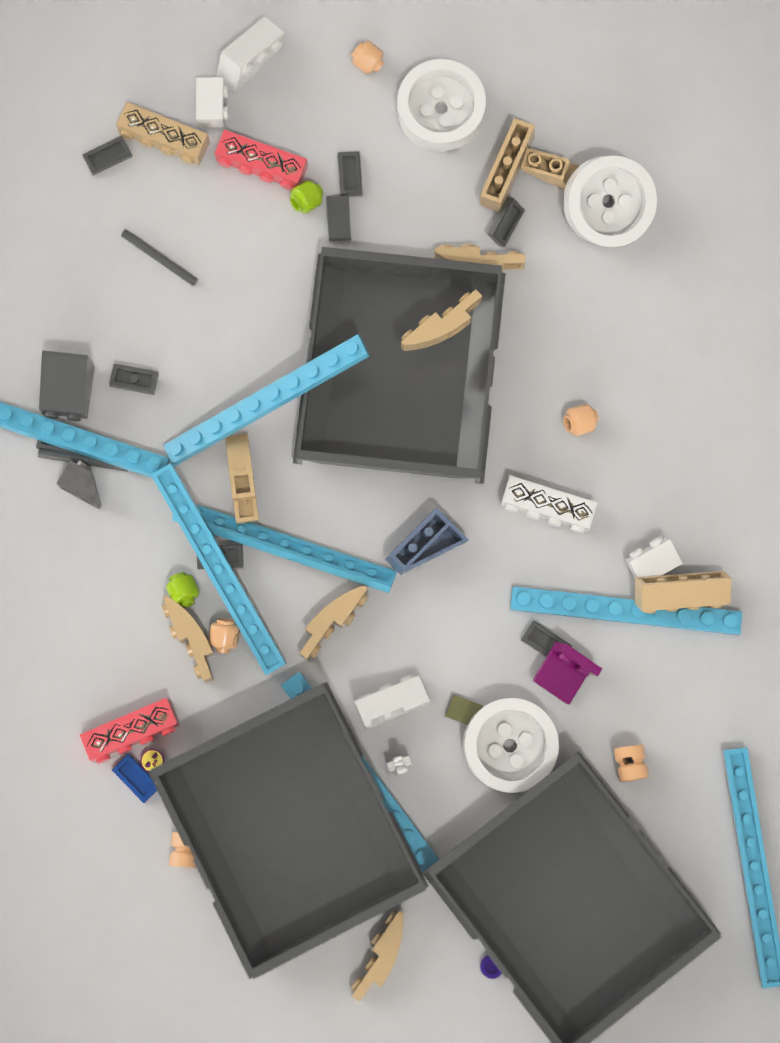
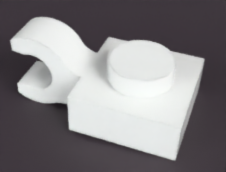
[386,755,412,776]

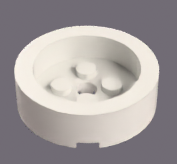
[397,59,486,153]
[564,156,657,247]
[463,698,559,793]

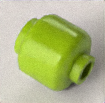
[289,180,323,213]
[166,572,200,608]

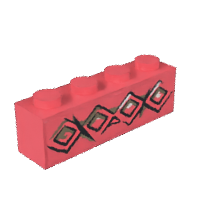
[215,130,308,190]
[80,698,179,764]

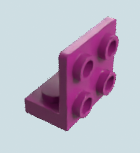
[533,642,602,705]

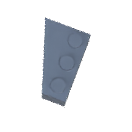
[385,508,469,575]

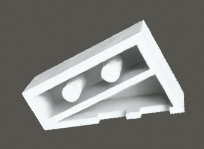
[216,16,284,95]
[354,674,430,731]

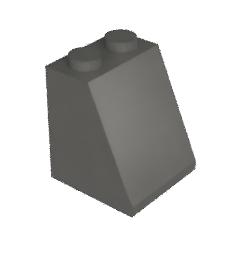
[39,350,94,421]

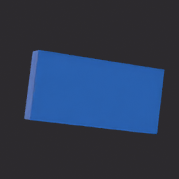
[112,753,157,804]

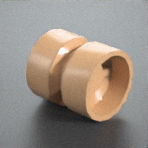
[614,745,649,782]
[169,832,196,868]

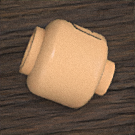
[351,41,384,74]
[563,404,599,436]
[209,618,240,653]

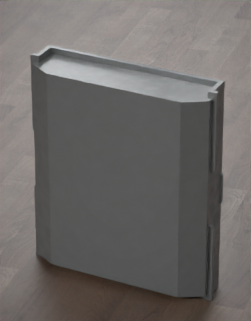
[293,247,506,484]
[148,682,429,979]
[423,751,722,1043]

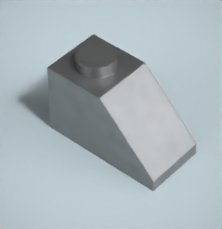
[56,460,101,509]

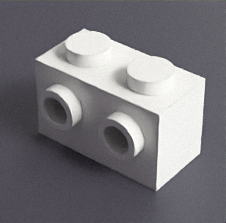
[196,77,229,128]
[626,537,683,577]

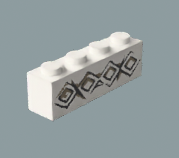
[501,475,598,534]

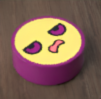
[141,749,165,772]

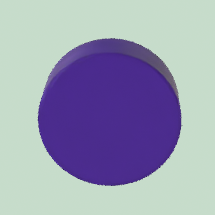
[480,955,502,979]

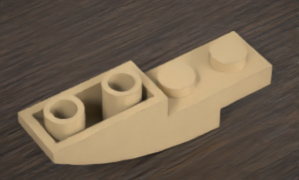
[521,148,606,198]
[435,244,525,273]
[401,290,482,351]
[225,433,259,524]
[299,586,369,661]
[161,596,214,683]
[351,910,403,1002]

